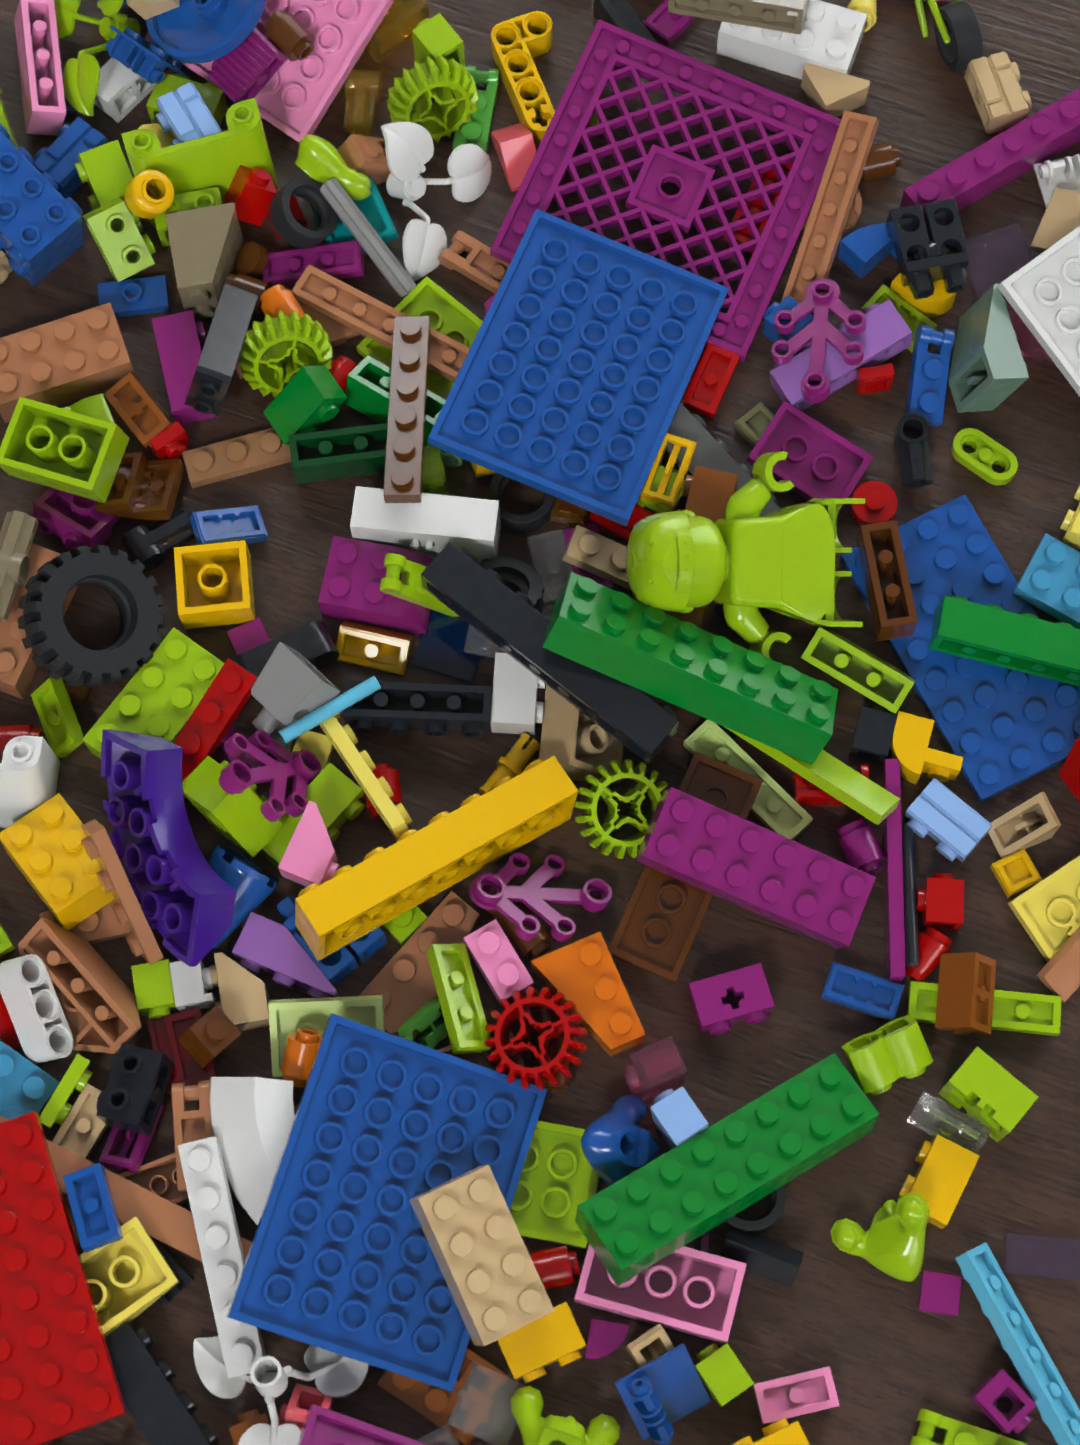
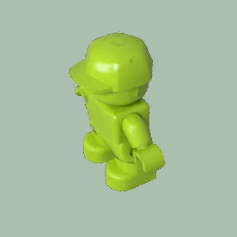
[625,451,865,664]

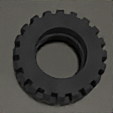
[18,545,166,688]

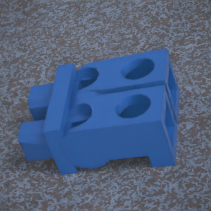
[277,886,388,987]

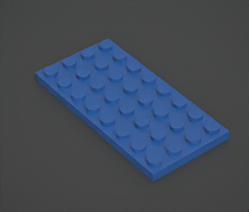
[839,495,1080,803]

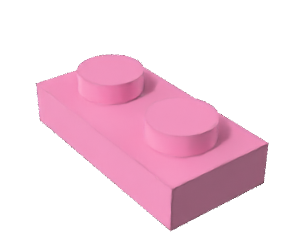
[753,1366,840,1424]

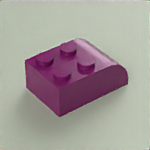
[318,536,434,635]

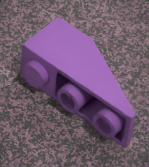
[232,912,339,998]

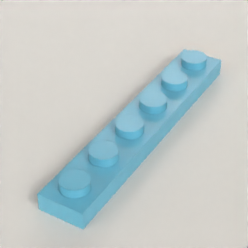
[955,1242,1080,1445]

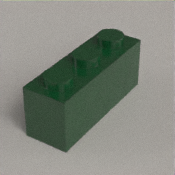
[288,423,388,484]

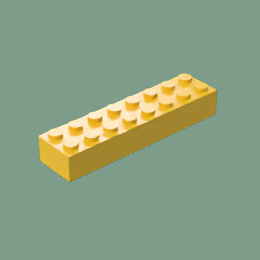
[295,756,578,961]

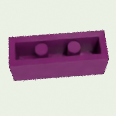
[151,310,218,425]

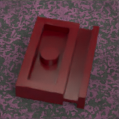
[147,1007,218,1096]

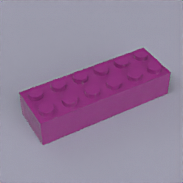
[635,787,876,949]

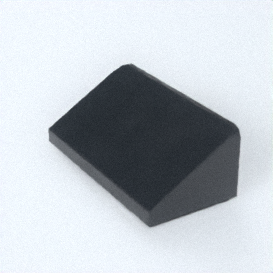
[719,1225,804,1287]

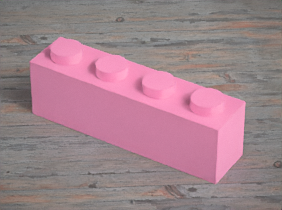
[14,0,66,136]

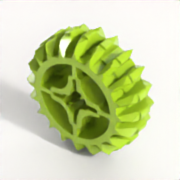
[387,55,479,143]
[238,310,333,398]
[574,759,668,859]

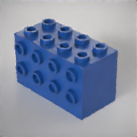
[0,123,85,287]

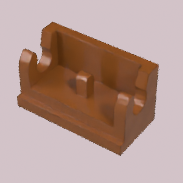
[103,372,174,447]
[935,952,997,1035]

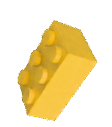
[0,793,114,931]

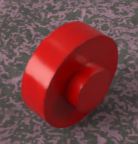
[850,481,898,525]

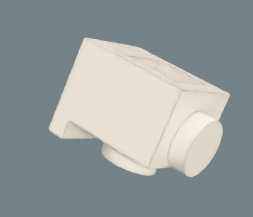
[169,960,217,1012]

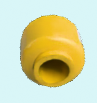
[125,169,174,219]

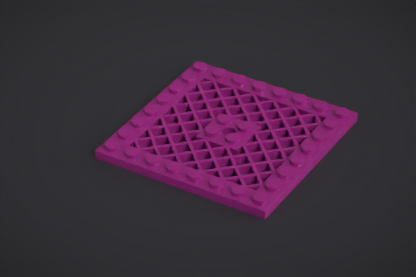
[490,20,841,362]

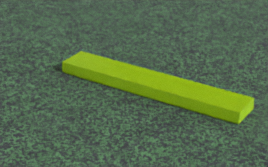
[723,726,900,825]

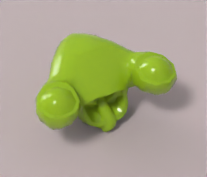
[295,134,371,201]
[830,1193,930,1282]
[510,1386,620,1445]

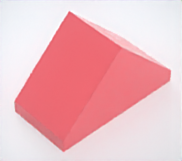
[490,122,536,192]

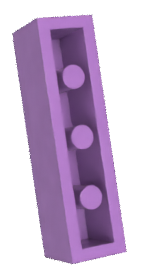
[770,299,912,411]

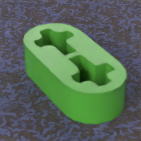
[398,997,448,1049]

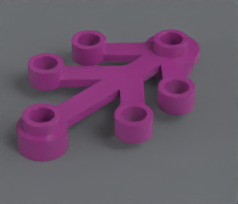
[771,278,866,403]
[219,730,321,822]
[469,852,612,942]

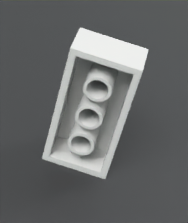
[716,0,867,79]

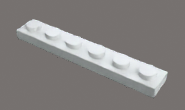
[177,1136,266,1379]

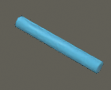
[278,676,381,744]

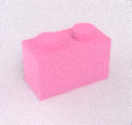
[463,919,535,1010]

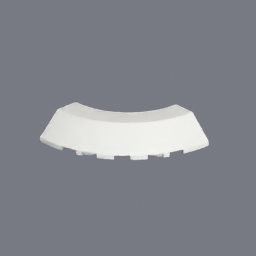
[209,1077,295,1226]

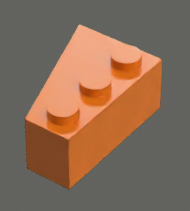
[531,932,646,1057]

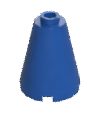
[208,843,279,949]

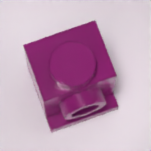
[969,1369,1036,1434]

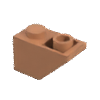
[337,134,391,185]

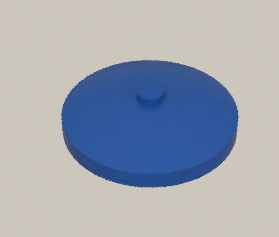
[146,0,266,64]

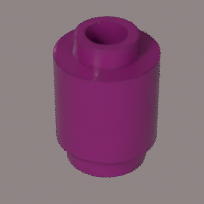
[837,819,886,875]

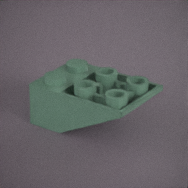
[948,284,1029,413]

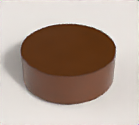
[236,241,268,278]

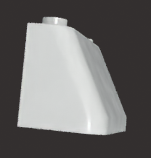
[0,736,60,828]

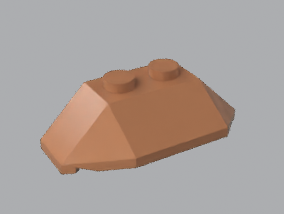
[18,917,141,1054]

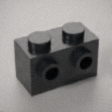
[96,1043,175,1136]

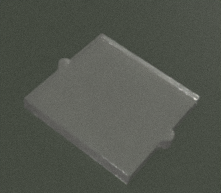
[447,1362,526,1445]

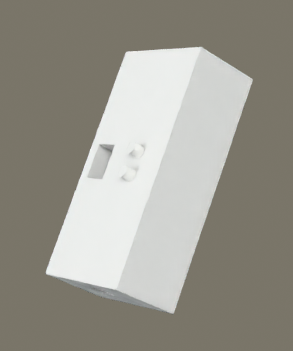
[350,486,501,564]

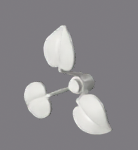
[381,121,491,281]
[193,1336,369,1445]

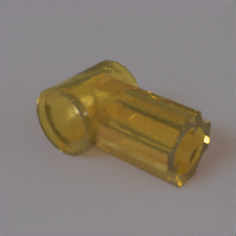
[343,69,382,136]

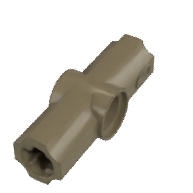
[0,510,39,622]

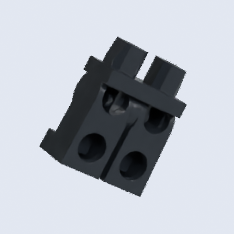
[885,198,970,300]

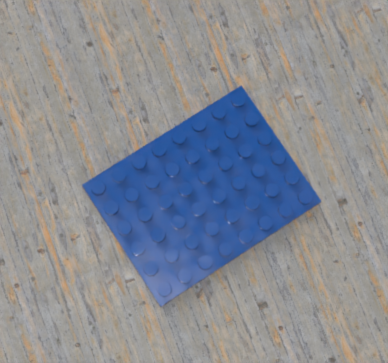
[427,209,729,526]
[227,1013,547,1392]

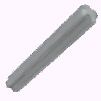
[320,178,416,297]

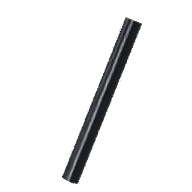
[902,825,920,968]

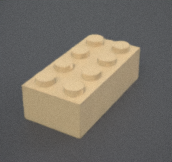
[410,1164,555,1346]

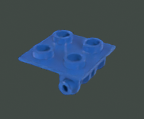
[106,25,191,84]
[614,1343,711,1445]

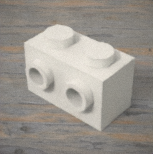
[490,652,545,735]

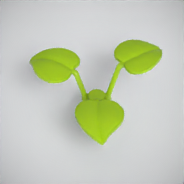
[54,0,140,116]

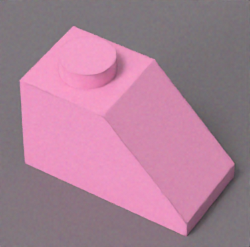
[278,800,340,887]

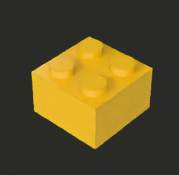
[174,540,256,629]

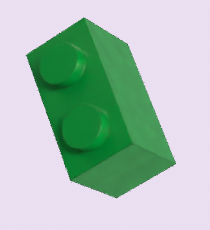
[263,365,347,445]

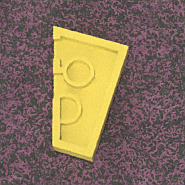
[1007,854,1080,963]

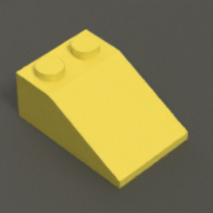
[80,1216,179,1337]

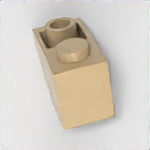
[209,952,270,1031]

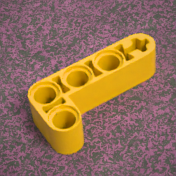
[491,11,555,148]

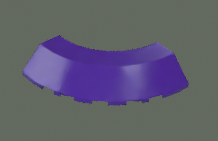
[101,729,237,967]

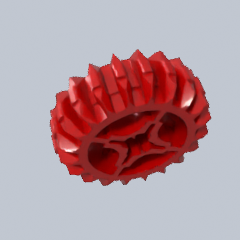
[484,986,588,1090]

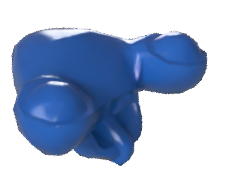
[581,1094,660,1188]

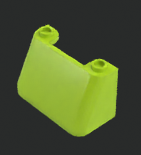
[121,98,278,228]

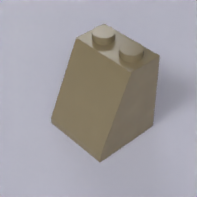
[165,202,244,320]

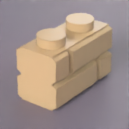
[964,51,1032,135]

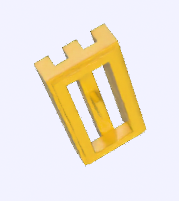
[640,433,697,510]

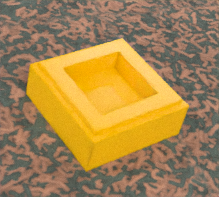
[990,848,1042,899]

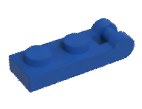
[905,324,955,427]

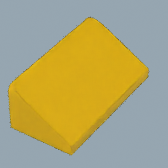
[336,621,414,675]

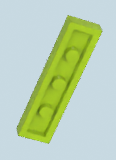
[907,981,1062,1036]

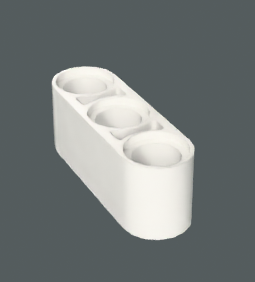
[0,954,74,1064]

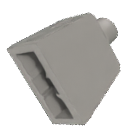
[251,642,341,736]

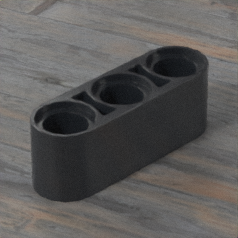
[232,621,339,698]

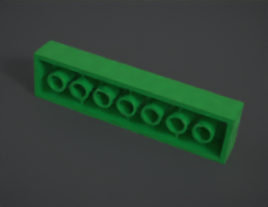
[542,572,838,765]
[575,1053,879,1286]

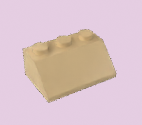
[539,684,623,783]

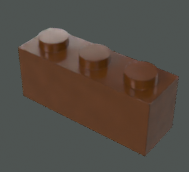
[856,520,918,642]

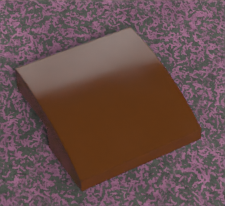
[95,451,185,520]

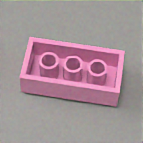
[575,1244,747,1344]

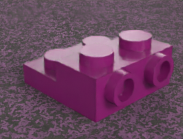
[33,487,122,551]

